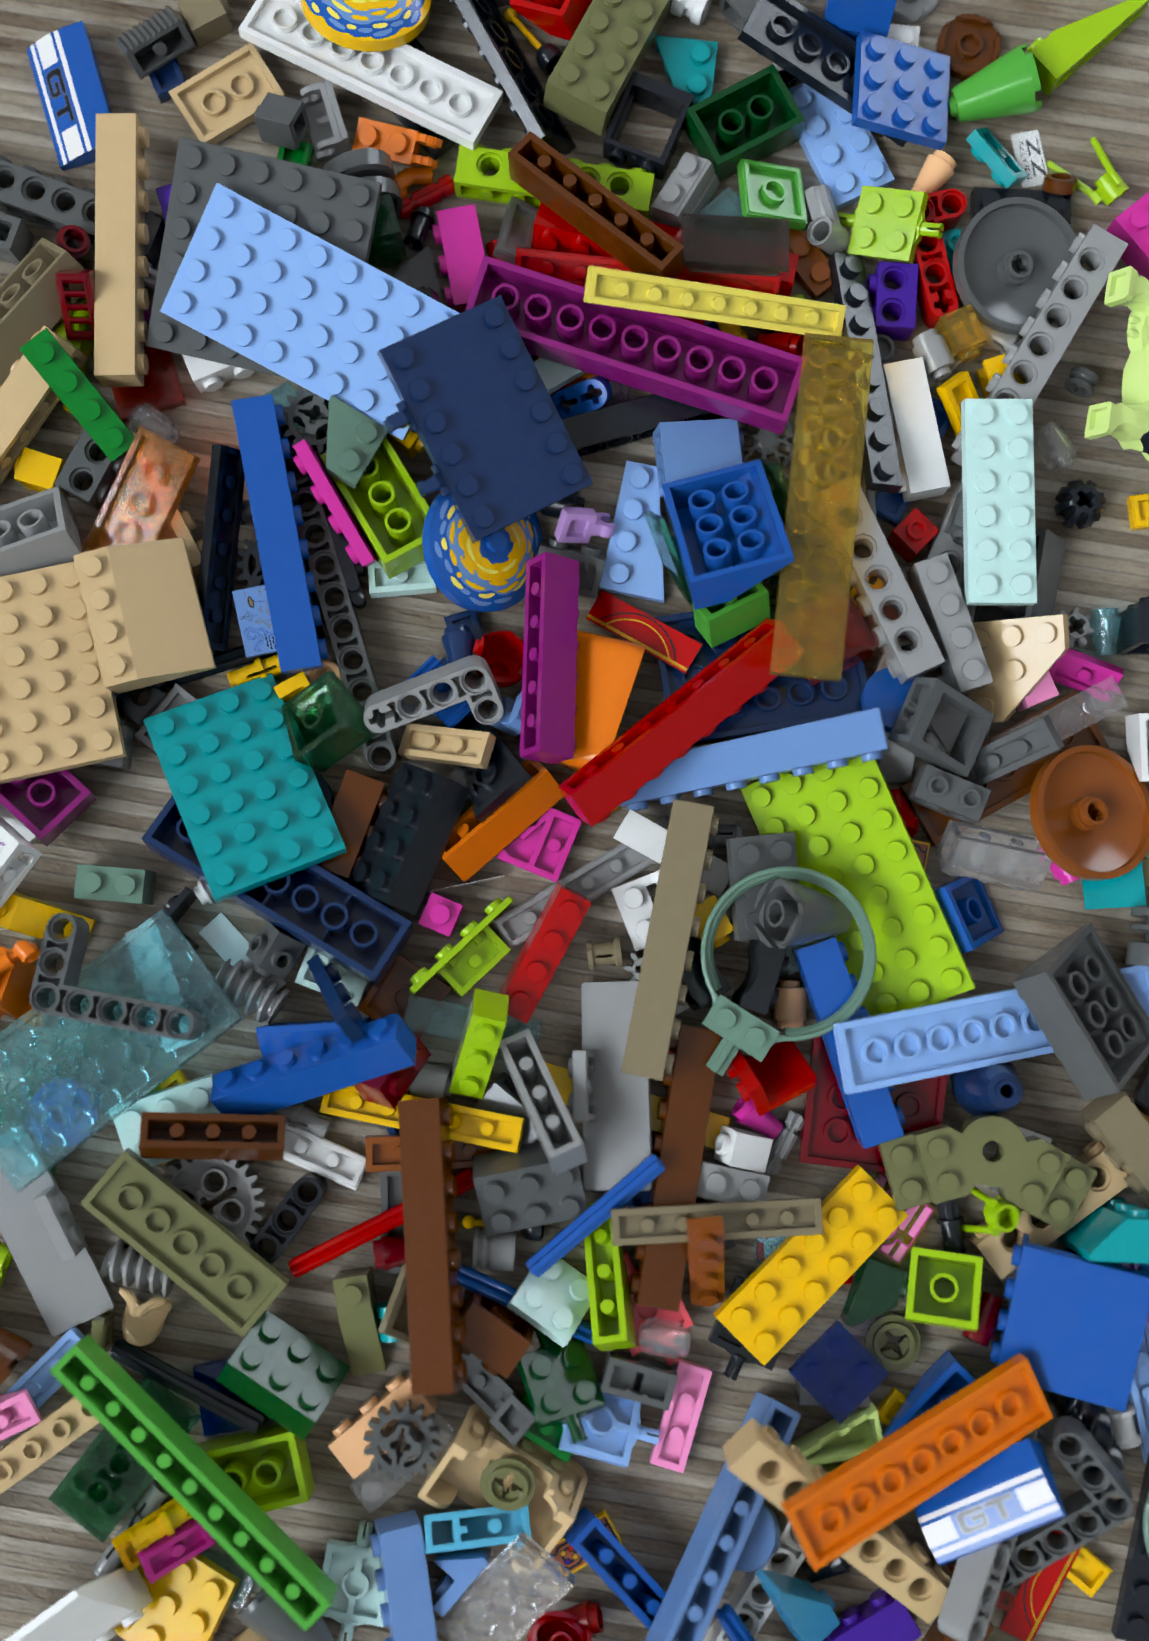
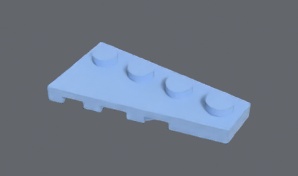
[599,460,664,604]

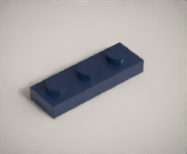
[306,954,365,1043]

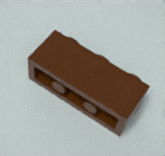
[316,769,389,879]

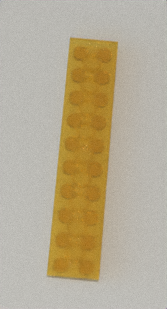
[769,333,874,682]

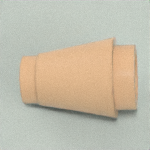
[911,149,957,193]

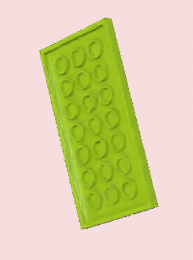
[741,757,976,1016]

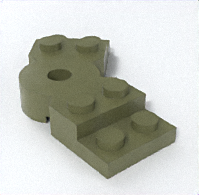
[878,1113,1098,1233]

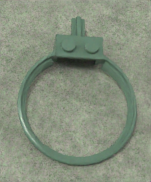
[701,866,876,1076]

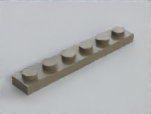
[610,1197,823,1246]

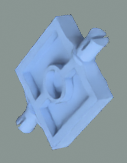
[559,1382,660,1468]

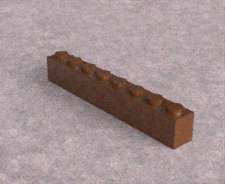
[629,1025,721,1312]
[398,1098,467,1396]

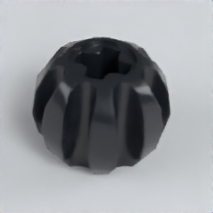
[1054,479,1106,529]

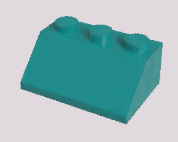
[1057,1196,1149,1264]

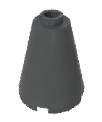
[754,878,852,949]
[237,1589,334,1641]

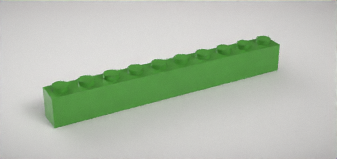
[49,1334,338,1632]

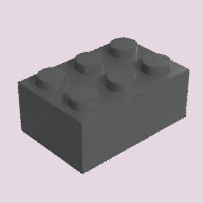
[472,1142,588,1237]

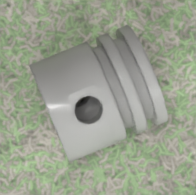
[472,1227,517,1272]

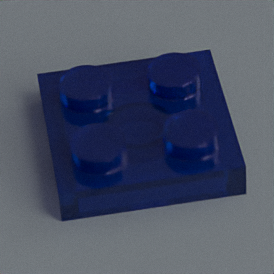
[788,1320,889,1424]

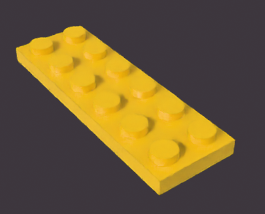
[713,1164,909,1366]

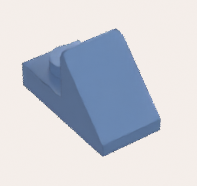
[433,1547,491,1618]

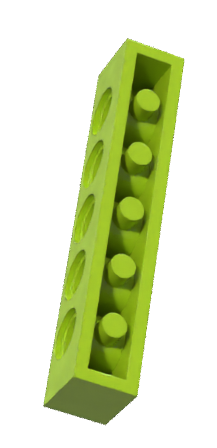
[454,144,655,219]

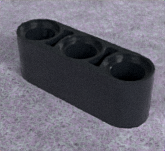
[250,1172,327,1264]

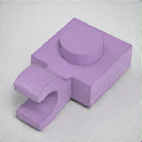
[554,506,616,544]

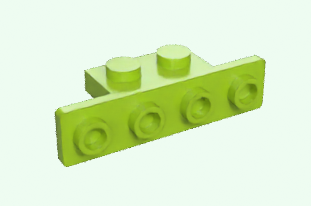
[409,895,514,997]

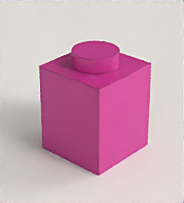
[418,892,465,937]

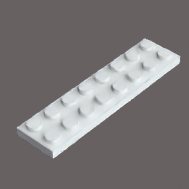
[238,0,503,151]

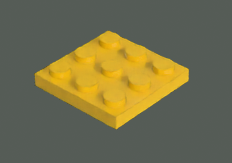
[115,1554,241,1641]

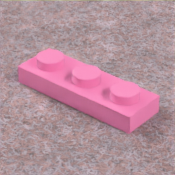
[649,1358,713,1473]

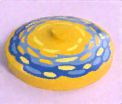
[300,0,432,52]

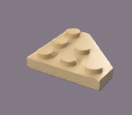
[968,614,1070,722]

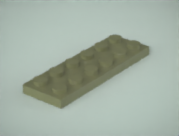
[80,1147,289,1338]

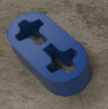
[552,376,613,419]

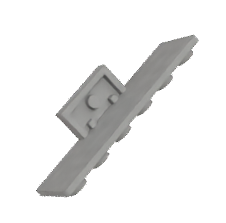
[568,981,652,1191]
[0,1123,116,1336]

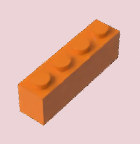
[441,759,564,883]

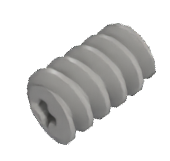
[210,959,290,1025]
[99,1238,175,1298]

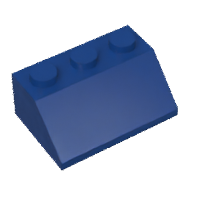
[256,1017,370,1058]

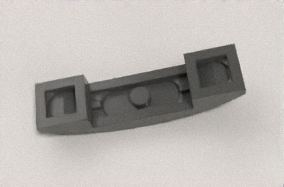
[461,1353,536,1446]

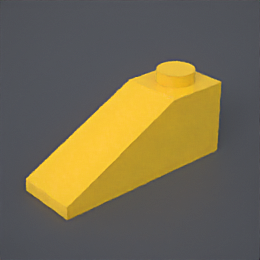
[0,891,96,945]

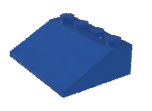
[662,459,794,610]

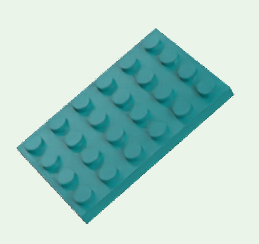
[143,673,347,903]

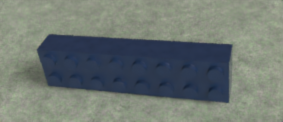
[142,795,414,988]

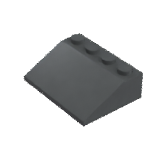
[1012,923,1149,1100]

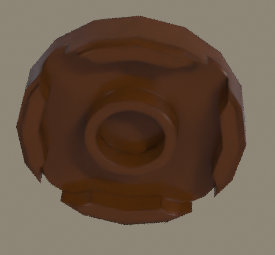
[936,14,1001,81]

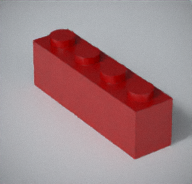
[499,882,592,1024]

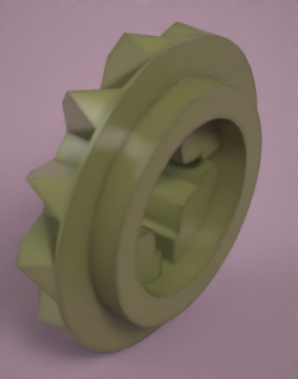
[865,1313,921,1371]
[480,1454,536,1511]

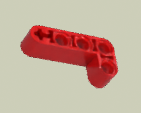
[913,189,967,330]

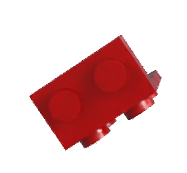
[726,1041,818,1116]

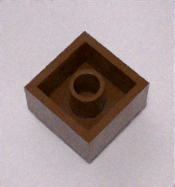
[459,1292,534,1379]

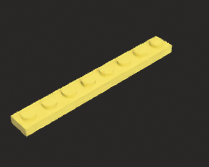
[583,266,846,340]

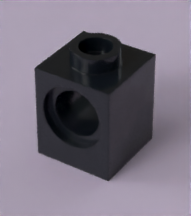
[116,682,167,726]

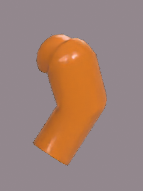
[394,167,434,198]

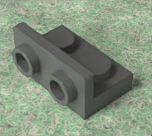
[538,536,607,599]

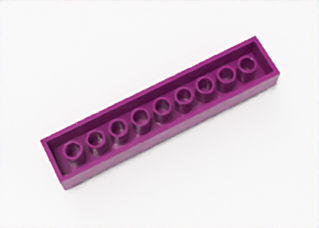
[465,255,807,435]

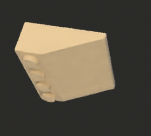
[73,537,216,694]

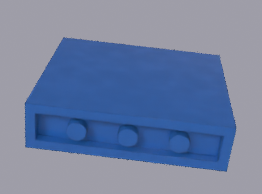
[989,1233,1149,1412]

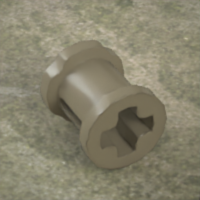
[586,937,623,971]

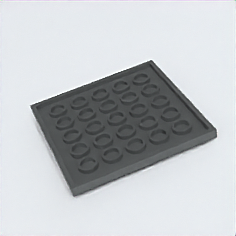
[146,137,383,378]

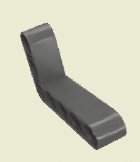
[29,913,205,1040]
[1000,1416,1134,1591]

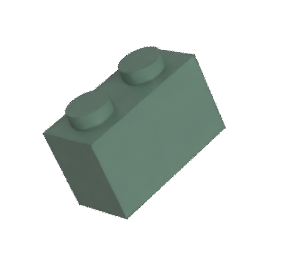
[74,864,156,905]

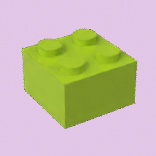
[905,1247,983,1332]

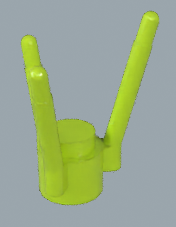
[1046,137,1129,207]
[961,1186,1022,1237]

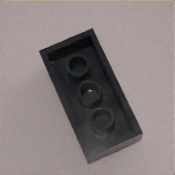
[349,762,471,915]

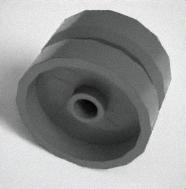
[323,148,403,226]

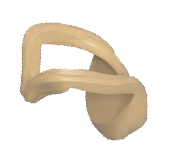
[119,1287,174,1346]

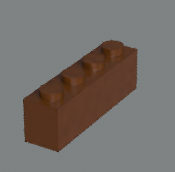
[139,1112,286,1161]

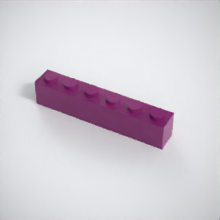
[520,552,580,764]

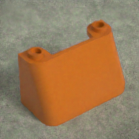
[555,630,646,772]

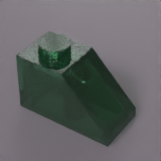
[840,1255,909,1327]

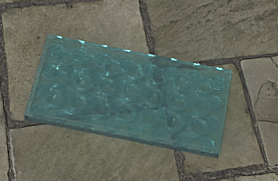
[0,909,244,1192]

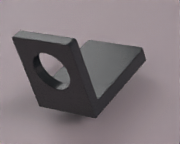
[156,887,200,950]

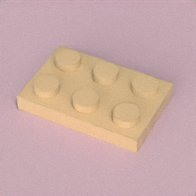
[169,43,286,145]

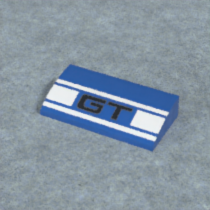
[26,21,113,171]
[914,1438,1066,1566]

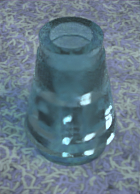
[1088,608,1122,656]

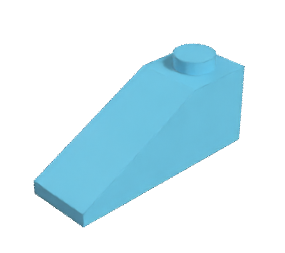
[420,1504,532,1555]

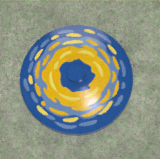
[422,493,543,613]

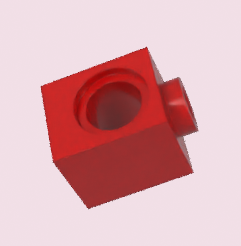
[886,508,940,563]

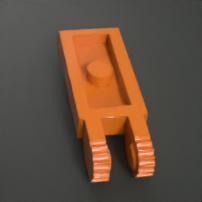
[352,117,443,170]

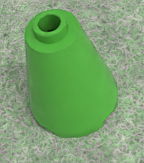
[948,43,1042,122]

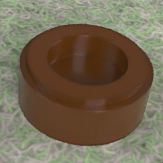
[1042,172,1077,195]

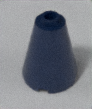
[951,1061,1023,1115]

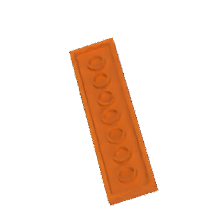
[781,1353,1054,1572]

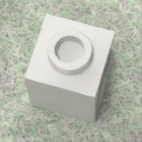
[714,1125,773,1173]

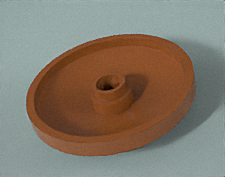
[1029,745,1149,881]

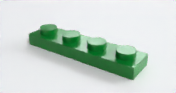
[19,328,139,462]

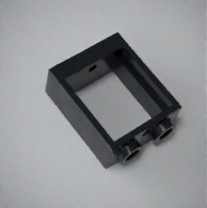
[603,71,694,181]

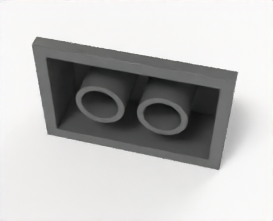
[973,529,1066,622]

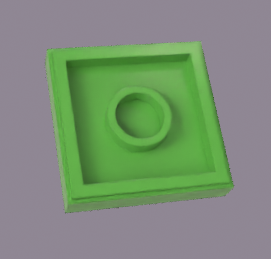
[737,158,808,231]

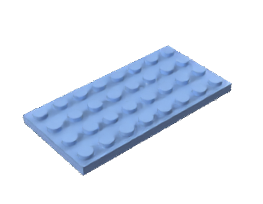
[160,183,460,441]

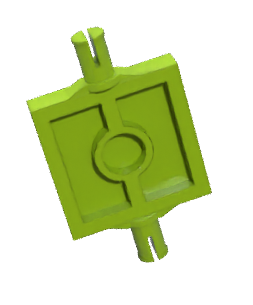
[837,186,944,264]

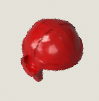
[473,630,524,689]

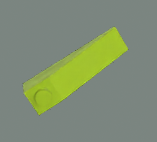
[1026,0,1149,97]
[584,1202,637,1351]

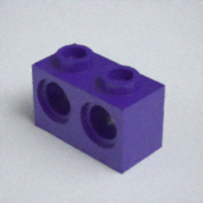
[867,261,918,341]

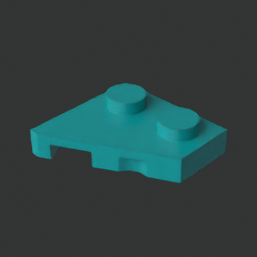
[655,35,718,105]

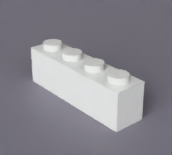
[882,357,951,503]

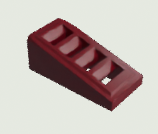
[55,270,95,341]

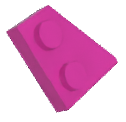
[497,808,582,883]

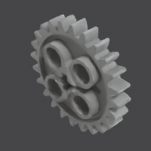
[164,1159,267,1245]

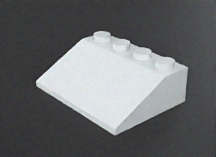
[5,1567,154,1641]

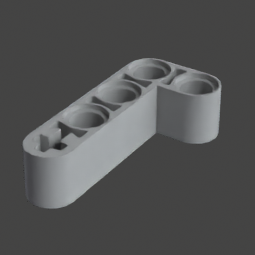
[363,655,504,733]

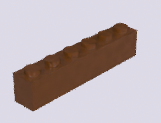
[508,131,685,279]

